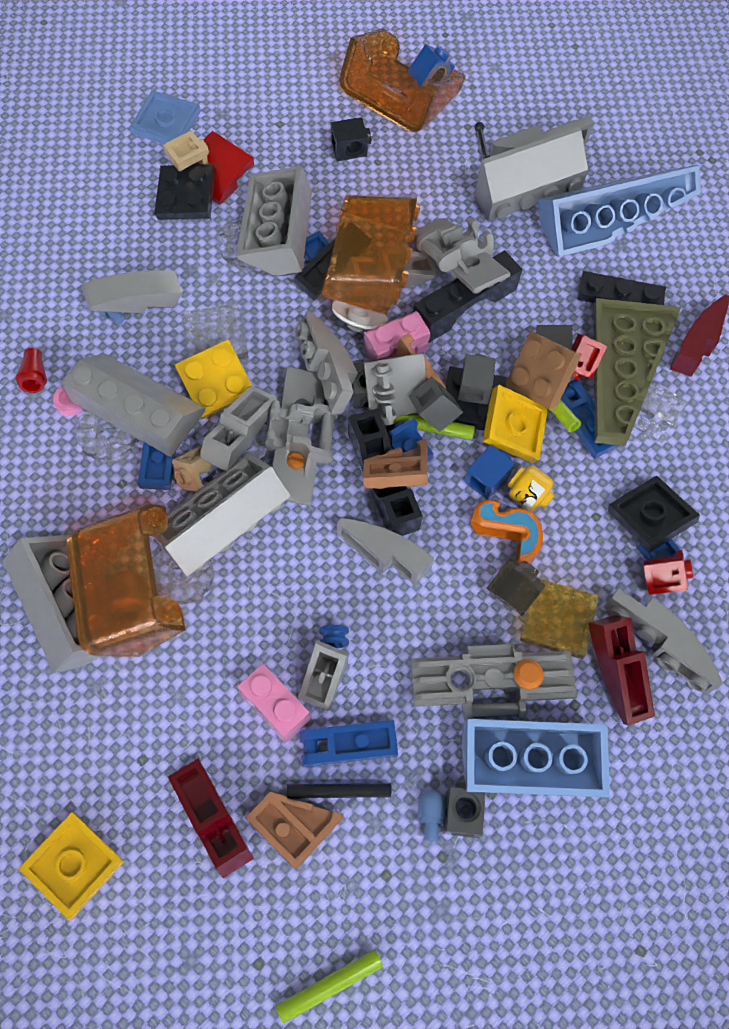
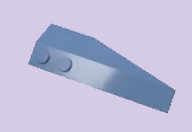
[538,165,701,257]

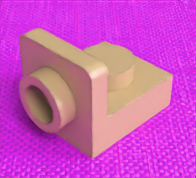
[163,130,209,171]
[172,446,213,492]

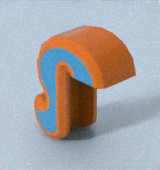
[470,500,543,570]

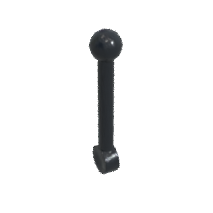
[474,121,490,159]

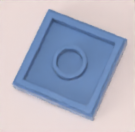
[130,90,201,144]

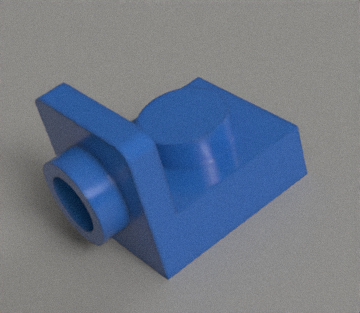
[389,418,434,461]

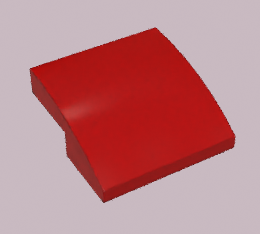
[193,130,254,205]

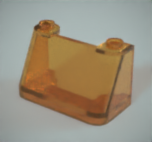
[339,28,466,132]
[67,504,186,657]

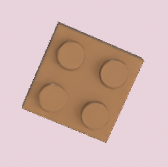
[506,331,582,410]

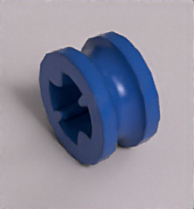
[319,625,349,648]

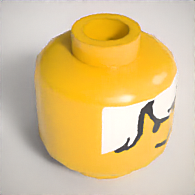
[507,466,555,512]

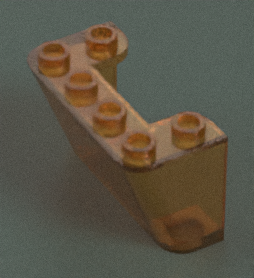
[321,195,421,315]

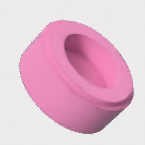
[53,386,83,416]

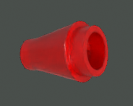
[16,348,47,393]

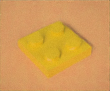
[174,339,252,420]
[482,385,548,464]
[18,812,125,921]

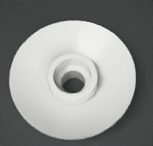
[332,298,388,332]

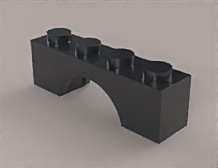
[413,250,523,343]
[348,409,423,536]

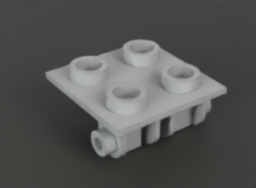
[364,352,426,425]

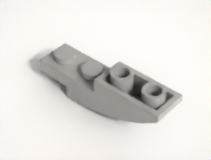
[489,116,594,157]
[295,311,358,414]
[603,588,723,694]

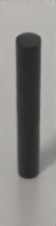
[287,783,392,798]

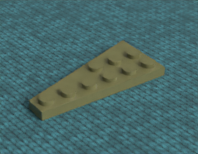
[594,298,681,446]

